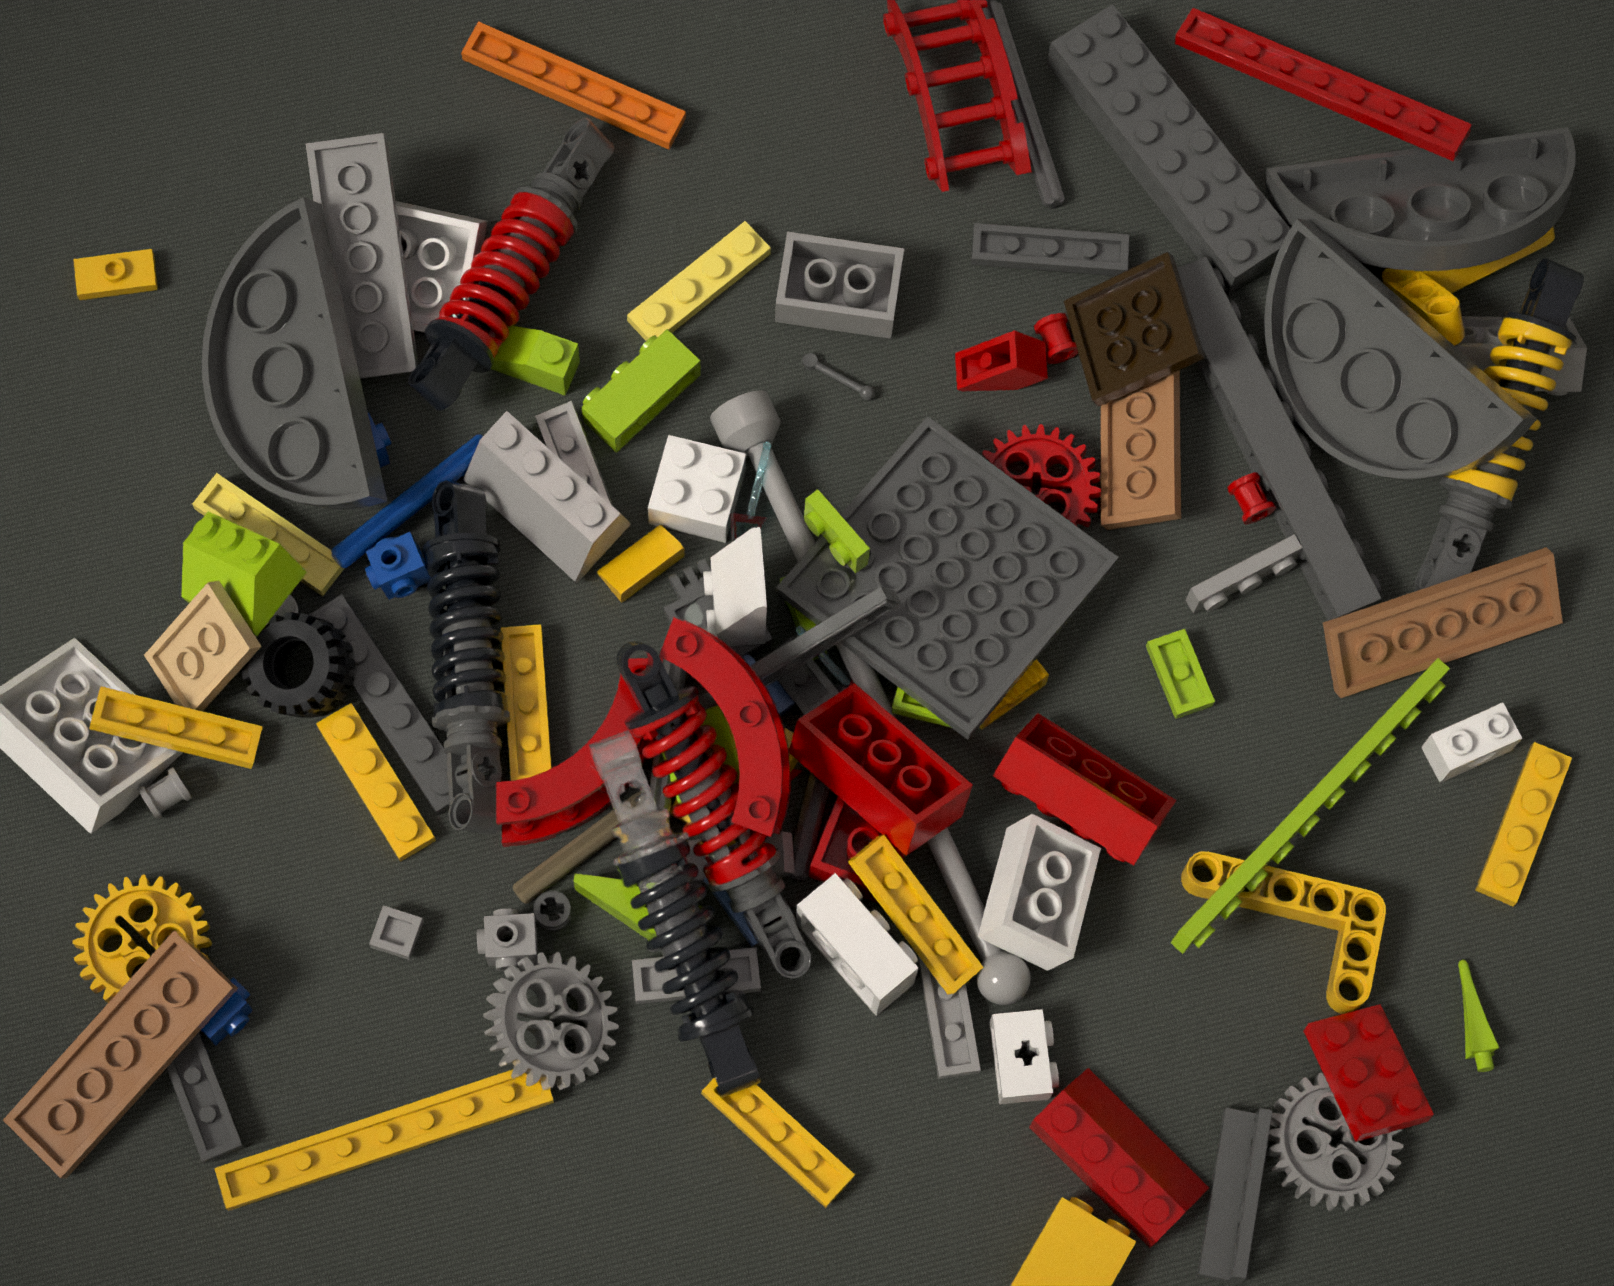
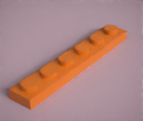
[461,21,686,150]

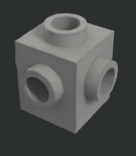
[477,909,538,971]

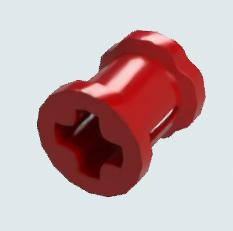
[1033,313,1078,364]
[1227,472,1276,525]

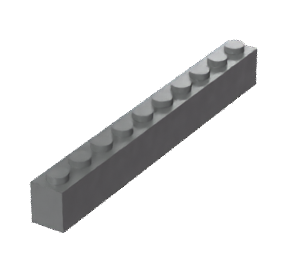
[1177,257,1382,621]

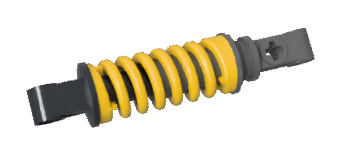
[1415,258,1584,591]

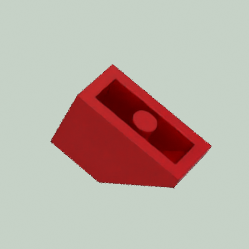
[955,330,1048,392]

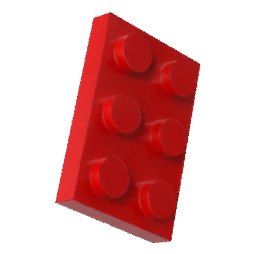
[1303,1004,1434,1142]

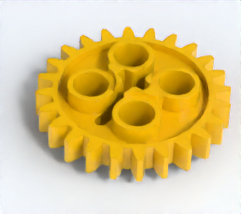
[72,875,212,1003]

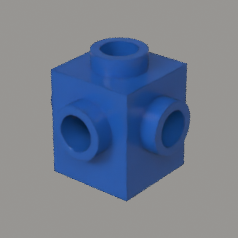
[365,532,431,600]

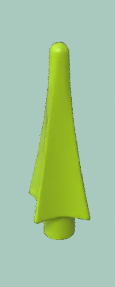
[1458,960,1499,1072]

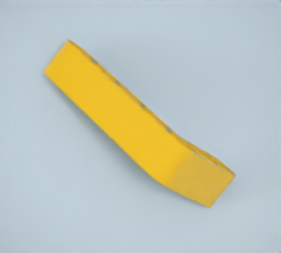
[1382,227,1555,346]
[1181,851,1386,1014]

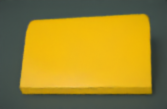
[597,525,685,603]

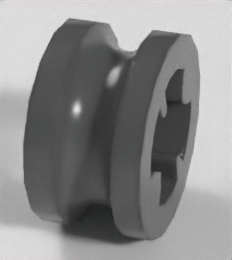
[534,891,572,931]

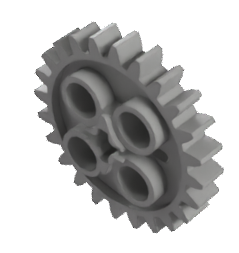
[483,952,619,1090]
[1266,1073,1403,1211]

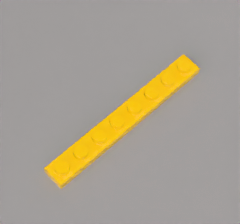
[214,1069,554,1211]

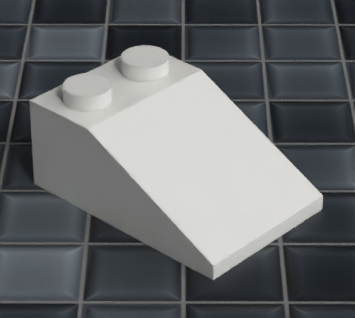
[703,527,767,646]

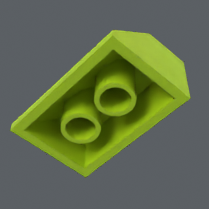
[181,511,307,636]

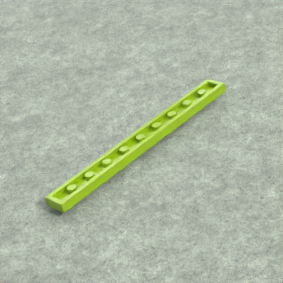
[1170,658,1450,954]

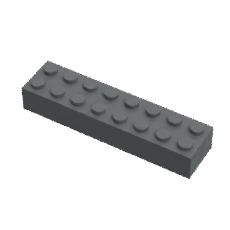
[1046,4,1290,296]

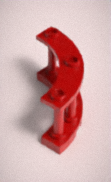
[883,0,1032,192]
[659,617,791,837]
[496,658,663,847]

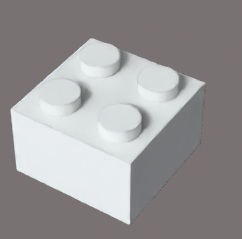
[648,435,746,543]

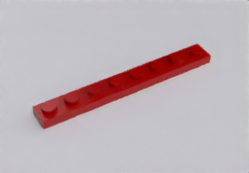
[1175,8,1472,162]

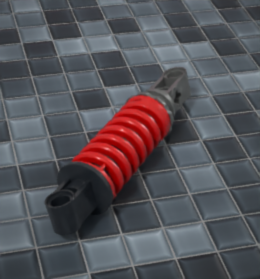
[408,118,615,411]
[616,641,811,978]

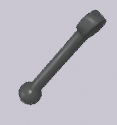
[802,353,875,401]

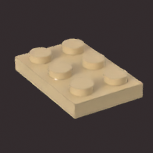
[144,581,261,711]

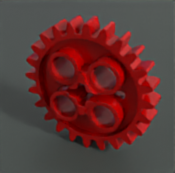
[982,424,1101,527]

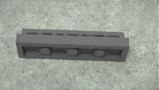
[1197,1108,1273,1285]

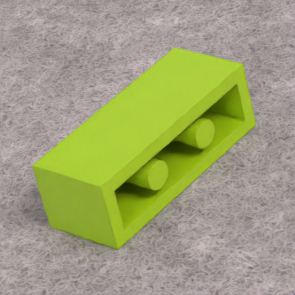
[582,329,701,453]

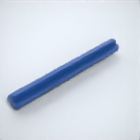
[331,434,483,568]

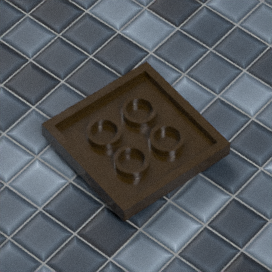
[1064,252,1205,406]

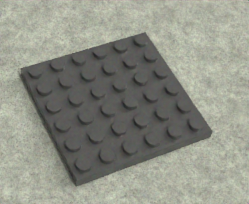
[776,416,1119,740]

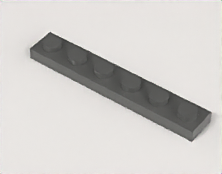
[309,594,461,815]

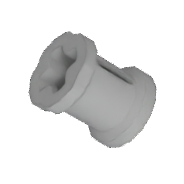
[138,767,192,820]

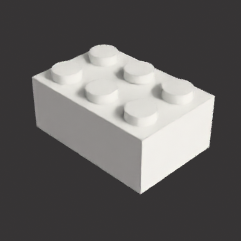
[978,814,1101,971]
[796,873,918,1016]

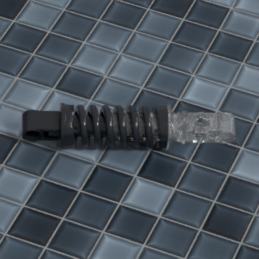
[589,730,761,1098]

